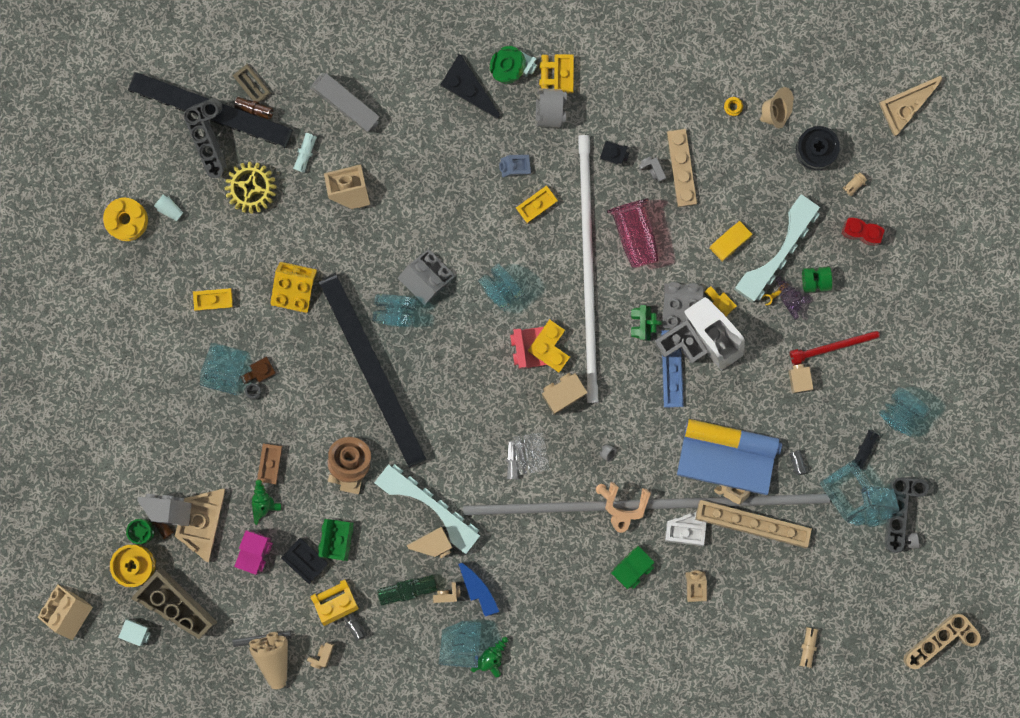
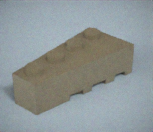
[131,568,217,639]

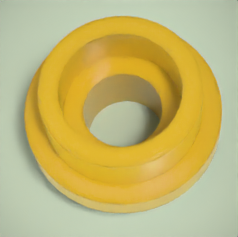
[724,97,743,116]

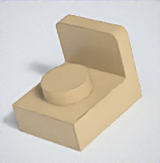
[686,570,707,602]
[433,582,461,603]
[307,642,334,669]

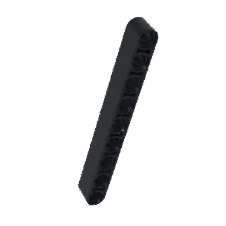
[128,72,293,148]

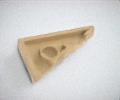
[879,76,942,137]

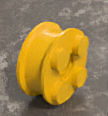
[103,197,148,241]

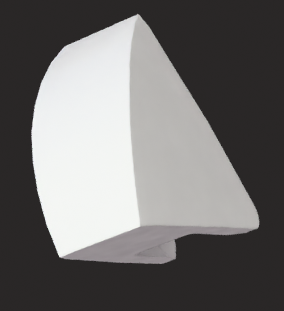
[684,297,745,371]

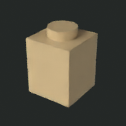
[789,364,813,393]

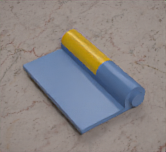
[677,419,782,495]

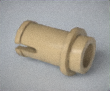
[843,172,867,197]

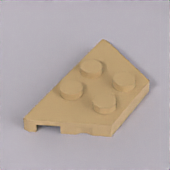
[175,489,226,562]

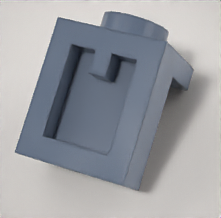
[499,155,531,177]

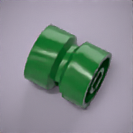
[802,266,832,293]
[126,519,155,544]

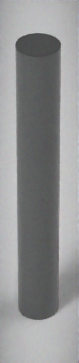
[233,631,291,647]

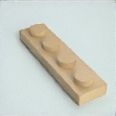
[667,129,697,207]

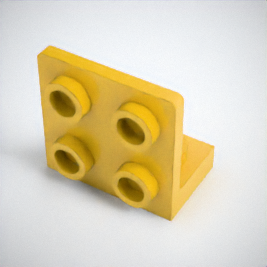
[270,262,317,313]

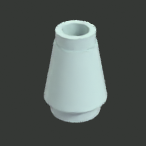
[154,194,183,221]

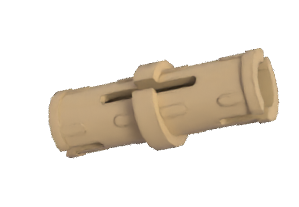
[799,627,819,668]

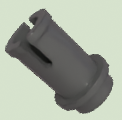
[789,450,808,476]

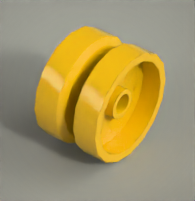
[110,545,156,587]

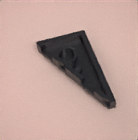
[440,54,500,119]

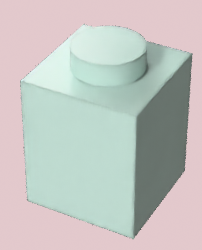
[118,619,151,646]

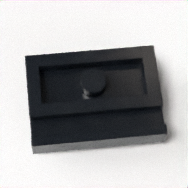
[281,537,329,584]

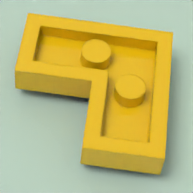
[528,319,570,373]

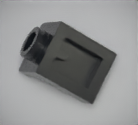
[600,141,630,166]

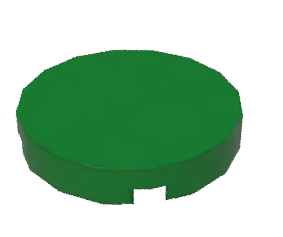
[490,46,526,84]

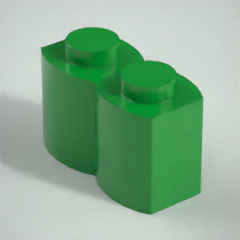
[611,545,654,590]

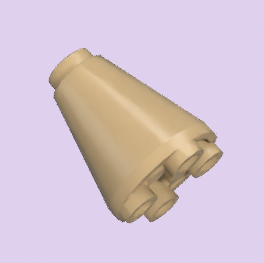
[249,632,288,689]

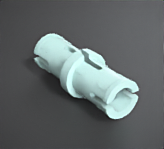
[293,133,317,173]

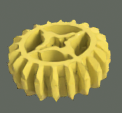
[225,162,277,214]

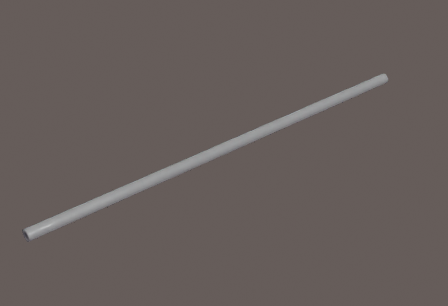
[463,494,830,515]

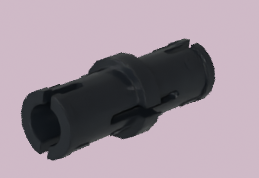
[851,430,879,470]

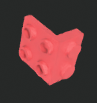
[510,327,547,369]

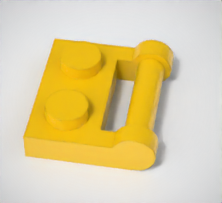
[310,579,359,626]

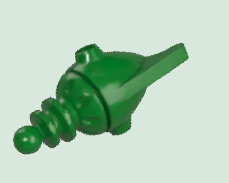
[252,479,281,525]
[471,637,508,678]

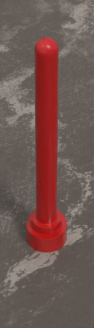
[789,331,880,366]

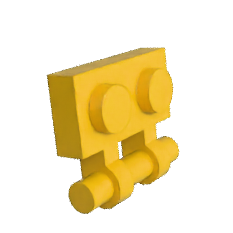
[539,54,574,94]

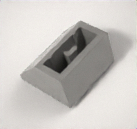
[398,249,455,305]
[137,494,192,526]

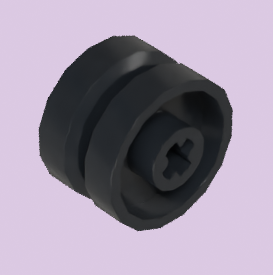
[795,126,840,171]

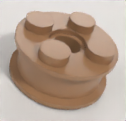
[327,437,371,483]

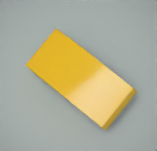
[710,221,753,262]

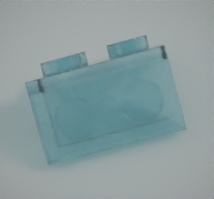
[200,343,248,395]

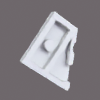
[665,512,706,546]

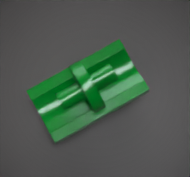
[631,305,662,341]

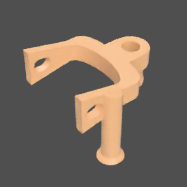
[596,482,651,533]

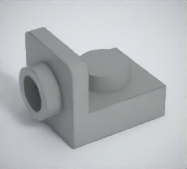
[639,156,666,183]

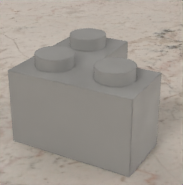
[653,320,708,363]

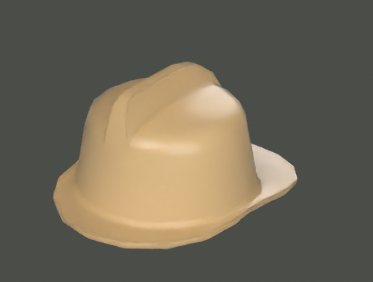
[760,87,794,129]

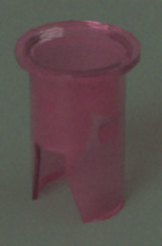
[607,198,658,268]

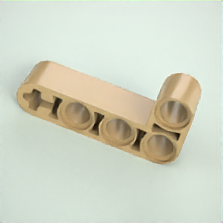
[903,614,981,669]

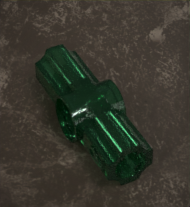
[377,575,437,606]

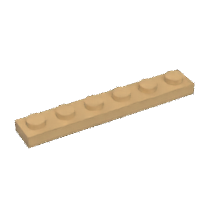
[695,500,812,548]

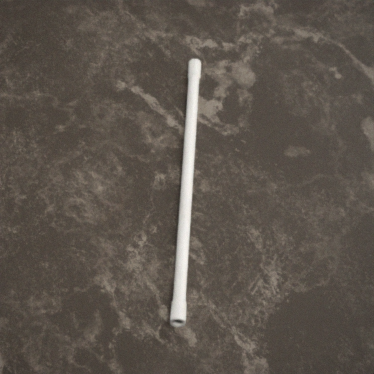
[578,135,599,403]

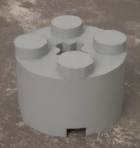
[536,88,567,128]

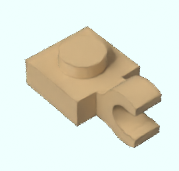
[328,474,362,494]
[714,485,750,505]

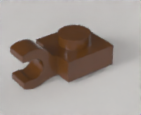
[240,356,276,384]

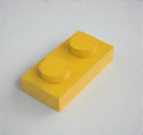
[516,185,558,224]
[193,288,233,311]

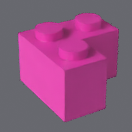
[234,530,273,575]

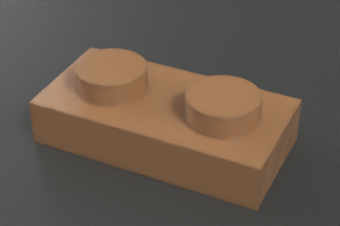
[257,443,283,485]

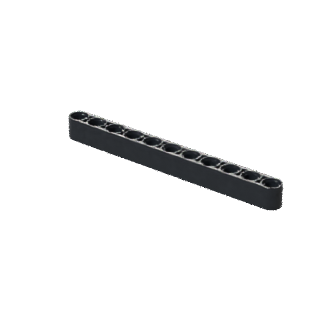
[318,272,427,469]

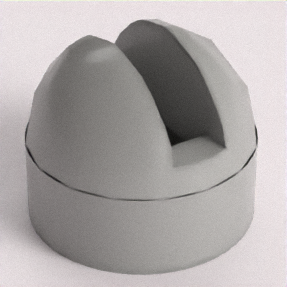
[599,445,616,462]
[905,532,919,549]

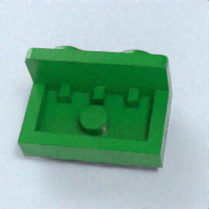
[318,519,354,561]

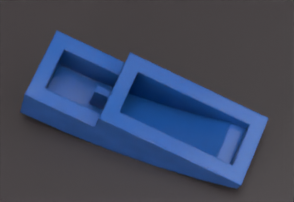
[458,563,499,617]

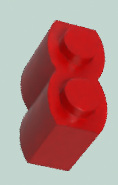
[841,218,885,246]

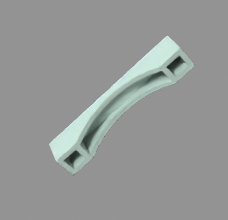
[734,194,820,303]
[374,464,480,554]

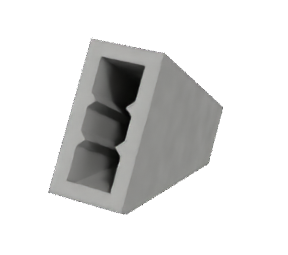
[309,73,380,132]

